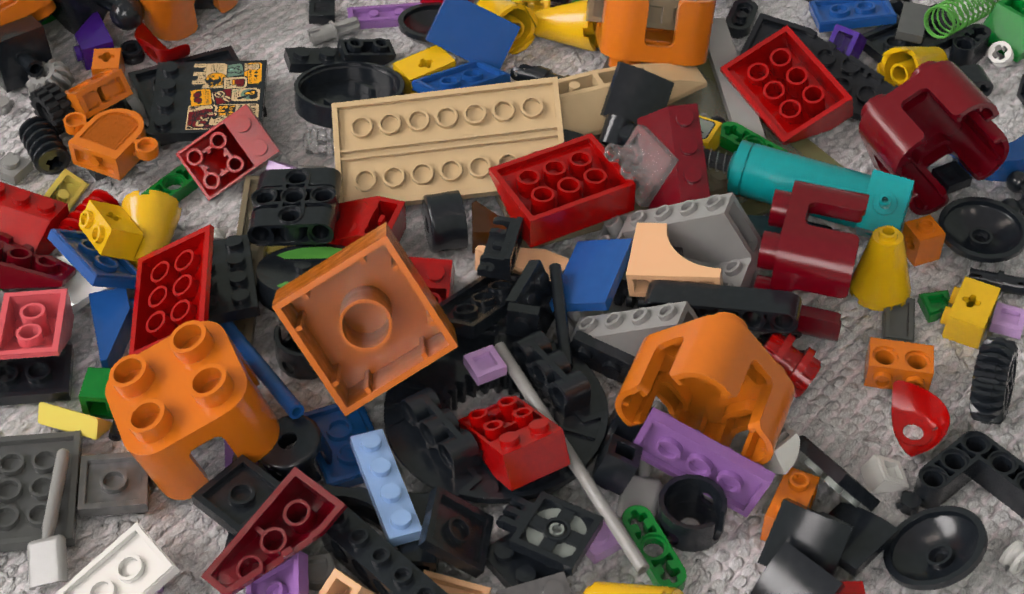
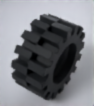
[29,82,75,135]

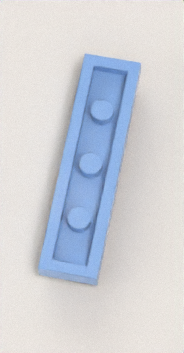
[350,429,422,546]

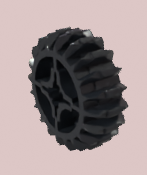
[969,337,1018,425]

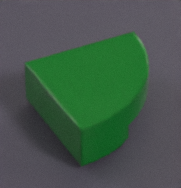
[917,290,950,323]

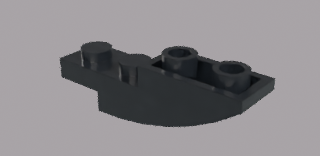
[284,38,396,73]

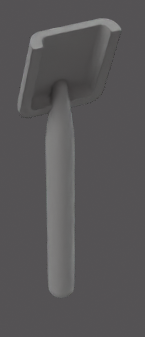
[616,401,664,520]
[27,448,70,590]

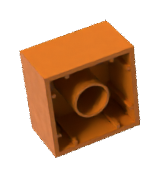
[272,222,458,417]

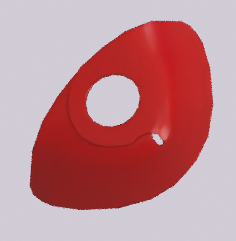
[134,22,190,64]
[892,380,950,457]

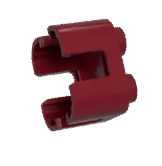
[859,60,1009,215]
[754,180,869,342]

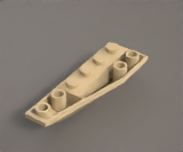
[558,63,707,135]

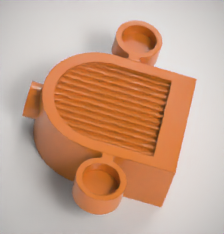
[63,108,160,181]

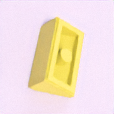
[44,168,89,211]
[38,402,112,440]

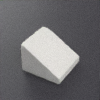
[861,454,909,494]

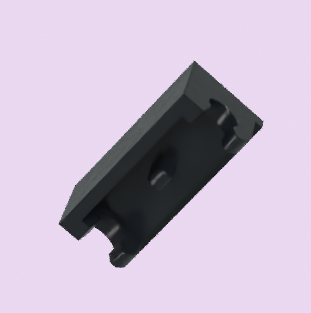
[477,216,523,281]

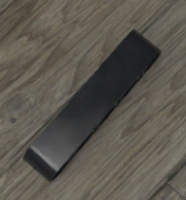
[643,280,802,334]

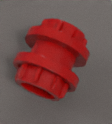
[763,333,821,398]

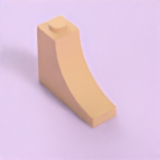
[626,223,723,297]

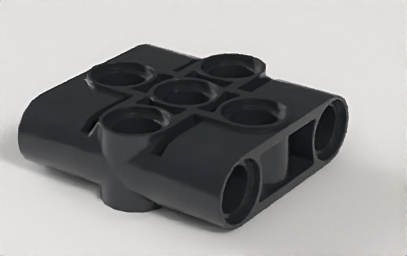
[247,167,343,246]

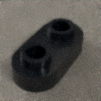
[726,0,758,39]

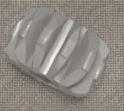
[25,59,75,93]

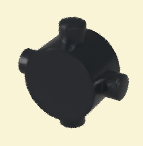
[895,490,924,516]

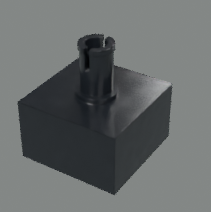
[0,15,53,93]

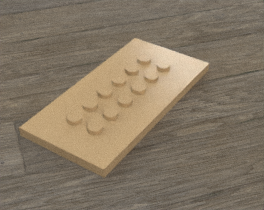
[331,76,565,206]

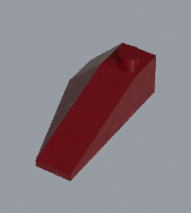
[0,232,76,289]
[201,467,347,594]

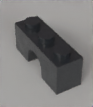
[592,408,652,496]

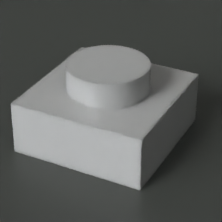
[0,152,34,186]

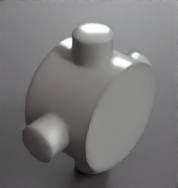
[0,96,14,115]

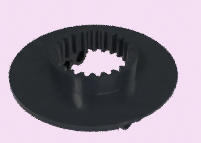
[384,326,609,504]

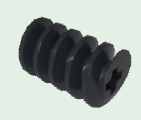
[19,116,71,175]

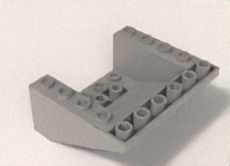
[549,192,762,361]

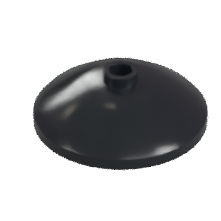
[398,2,442,46]
[938,197,1024,263]
[883,506,988,590]

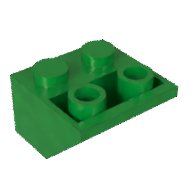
[983,0,1024,63]

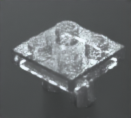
[604,124,679,207]

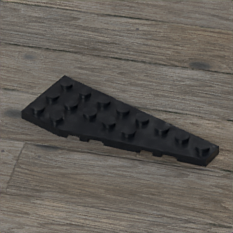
[739,13,898,121]

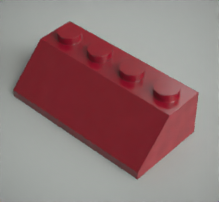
[637,103,710,209]

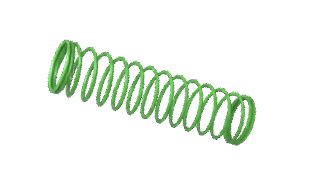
[923,0,999,39]

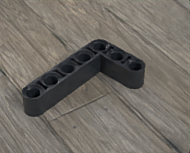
[913,431,1024,519]

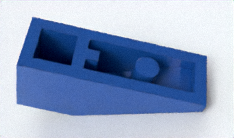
[89,288,134,368]

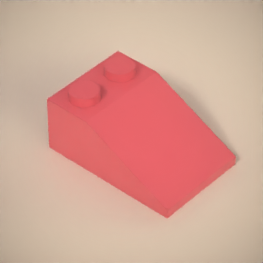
[0,288,74,360]

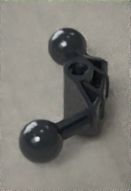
[38,0,144,35]

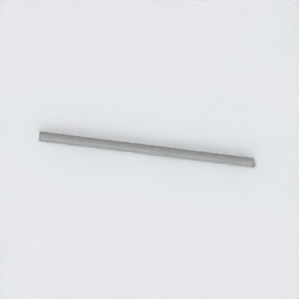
[494,342,650,574]

